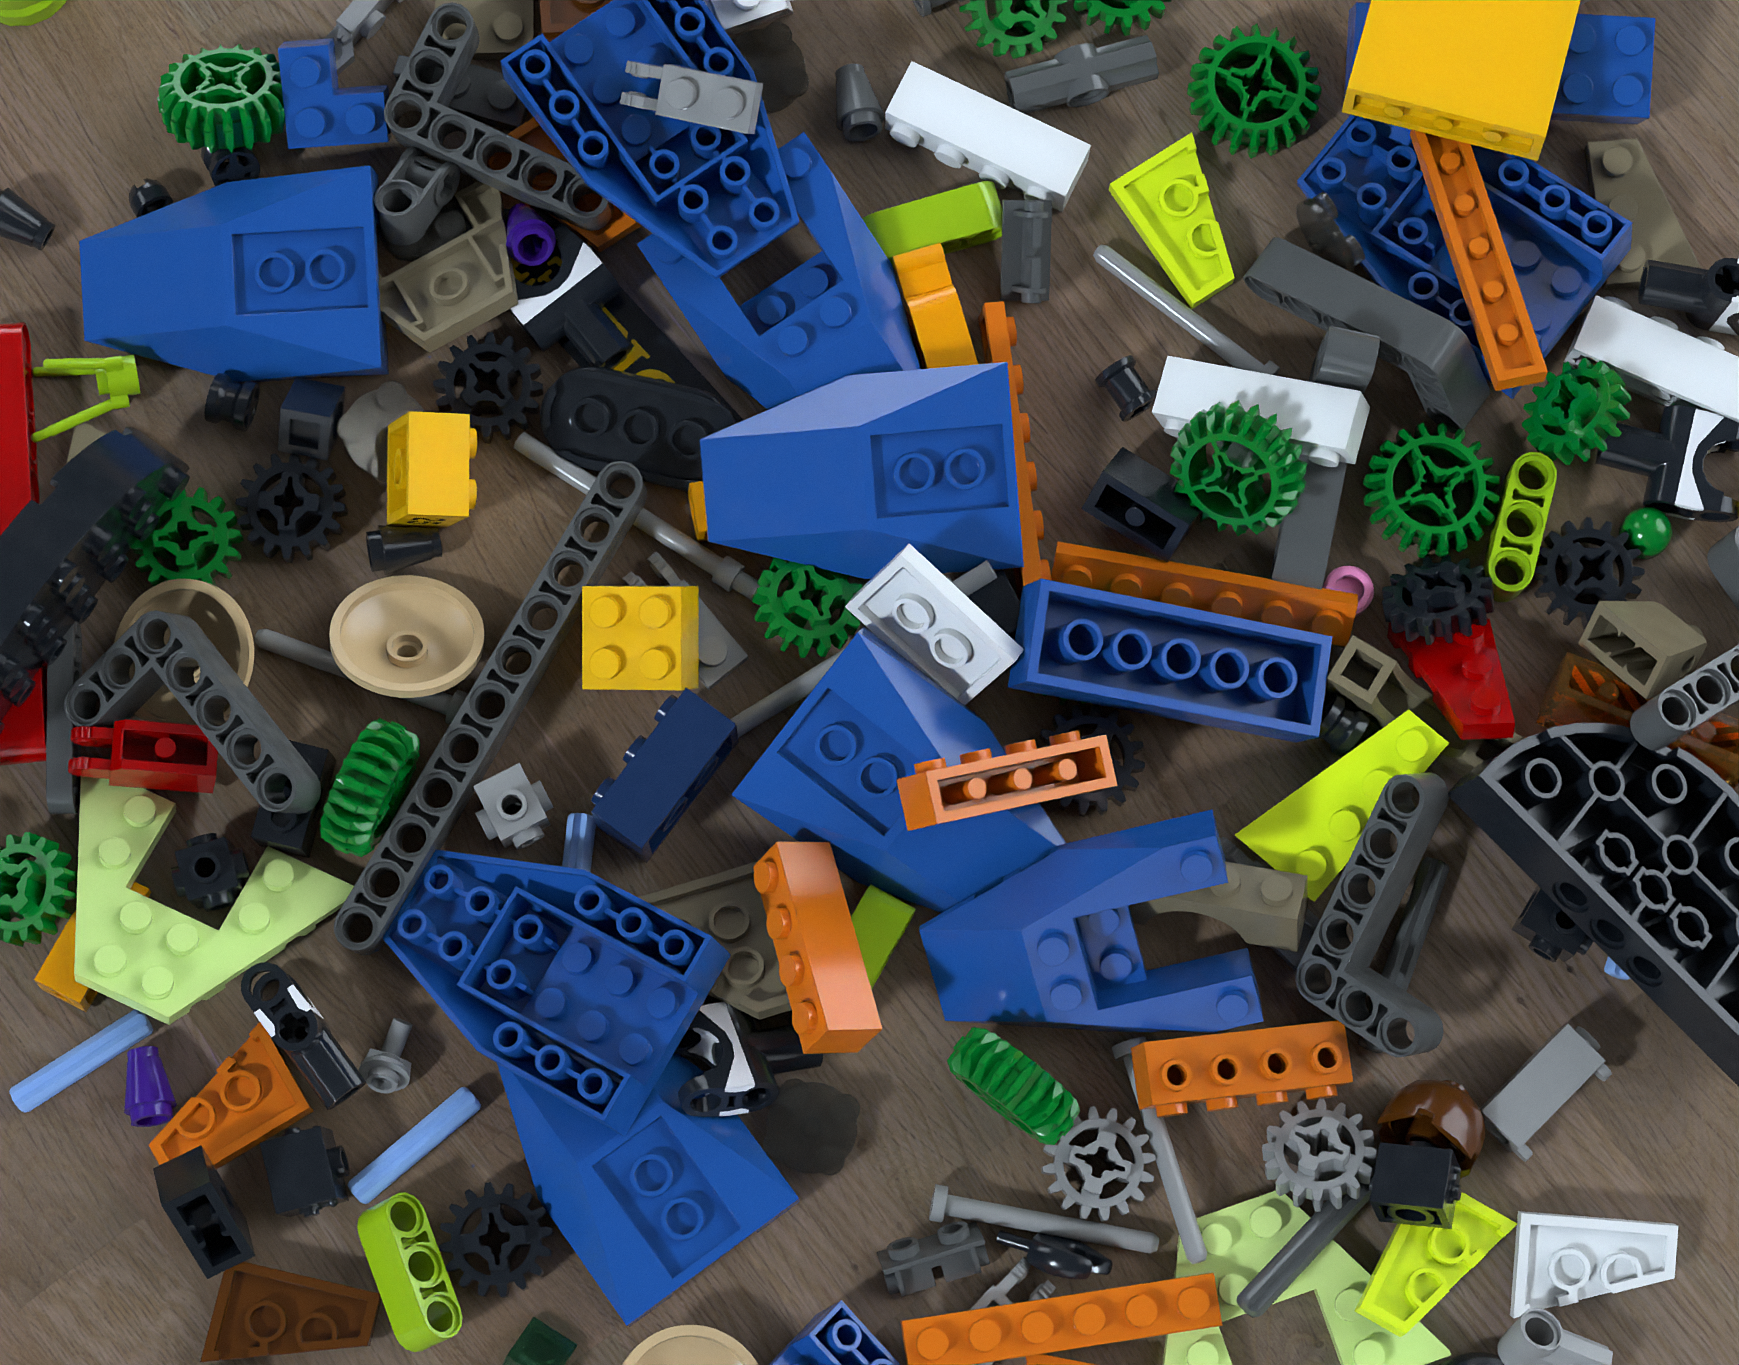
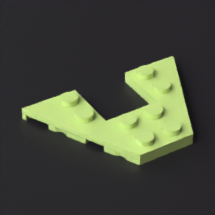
[74,776,354,1025]
[1162,1191,1451,1365]

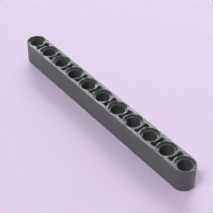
[334,461,647,955]

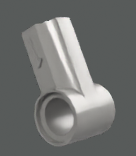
[1497,1308,1613,1365]

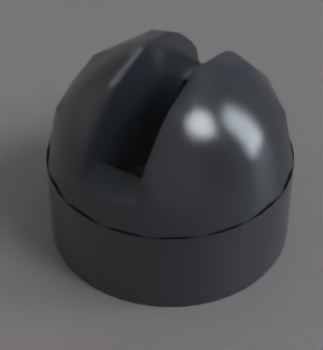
[129,178,173,218]

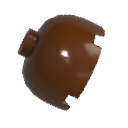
[1377,1079,1486,1179]

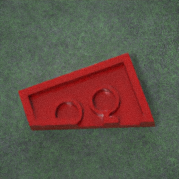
[1387,619,1515,740]

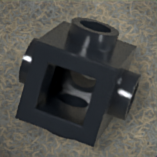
[171,833,251,912]
[1511,886,1594,962]

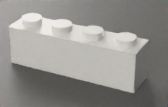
[885,61,1091,212]
[1564,295,1739,423]
[1152,356,1370,467]

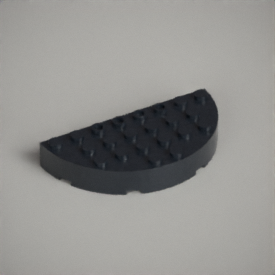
[0,427,190,734]
[1448,723,1739,1087]

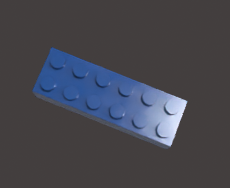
[1344,2,1655,125]
[1008,579,1333,743]

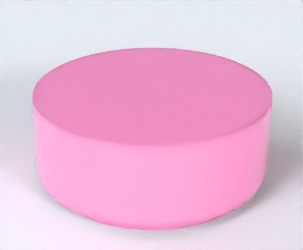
[1322,566,1374,617]

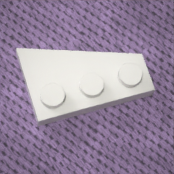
[1510,1211,1678,1318]

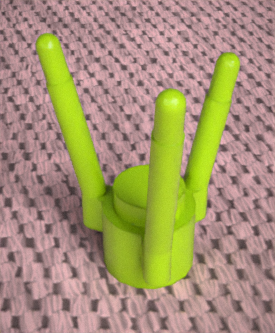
[31,354,141,443]

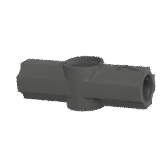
[1004,35,1159,114]

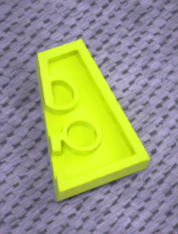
[1108,132,1235,309]
[1354,1192,1517,1337]

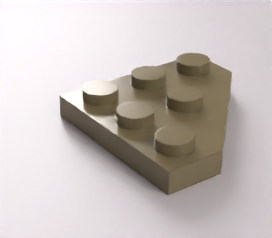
[638,861,792,1020]

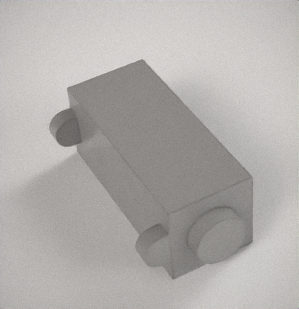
[1479,1024,1612,1162]

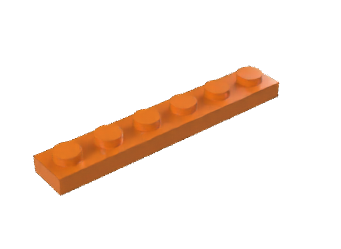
[1410,130,1548,391]
[978,301,1051,601]
[1051,541,1358,647]
[900,1273,1222,1365]

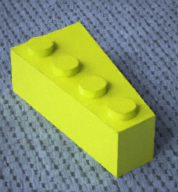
[1235,710,1449,902]

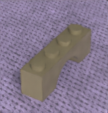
[1325,635,1525,776]
[1129,862,1308,952]

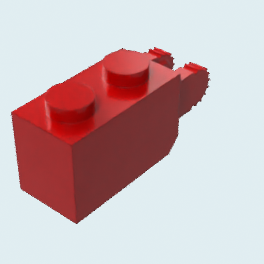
[68,719,218,794]

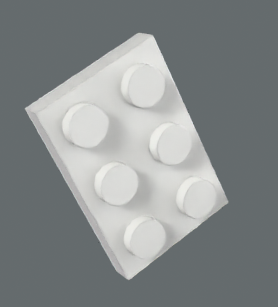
[845,544,1024,705]

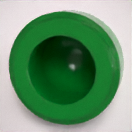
[1619,507,1672,559]

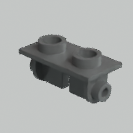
[1000,200,1052,303]
[876,1221,990,1297]

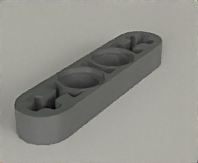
[46,621,82,814]

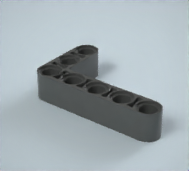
[384,2,614,231]
[1243,237,1491,434]
[1269,326,1380,590]
[1630,526,1739,750]
[64,610,321,814]
[1295,772,1449,1057]

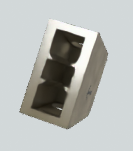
[1578,601,1707,699]

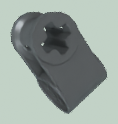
[374,147,460,246]

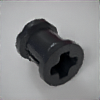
[1095,355,1157,422]

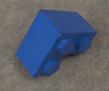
[278,38,393,149]

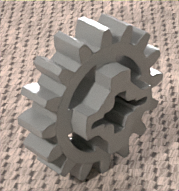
[1262,1098,1377,1212]
[1041,1106,1156,1222]

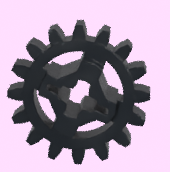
[433,332,544,444]
[235,453,348,563]
[1532,517,1645,629]
[1382,555,1495,645]
[1037,704,1145,817]
[439,1182,554,1298]

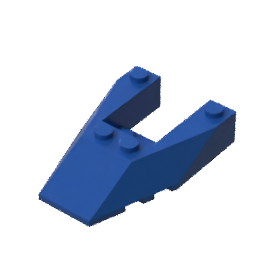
[637,132,921,410]
[919,809,1264,1033]

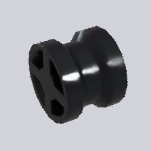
[201,146,260,187]
[204,373,260,432]
[1314,692,1370,757]

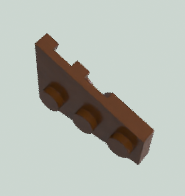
[200,1262,382,1362]

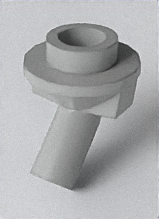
[359,1018,413,1093]

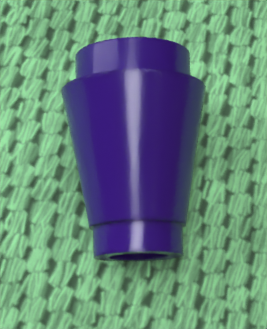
[506,203,556,266]
[124,1046,177,1127]

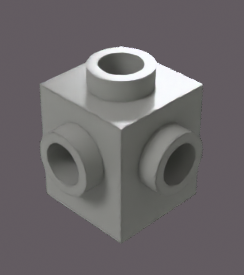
[473,763,554,849]

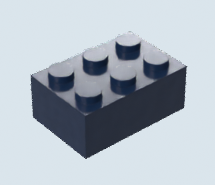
[591,688,739,864]

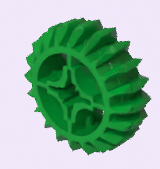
[1187,24,1322,159]
[157,44,285,154]
[1169,400,1308,536]
[1363,423,1500,558]
[320,718,420,857]
[947,1027,1080,1145]

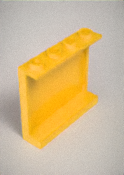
[1342,0,1581,161]

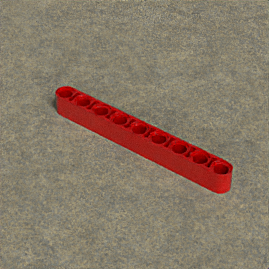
[0,322,47,766]

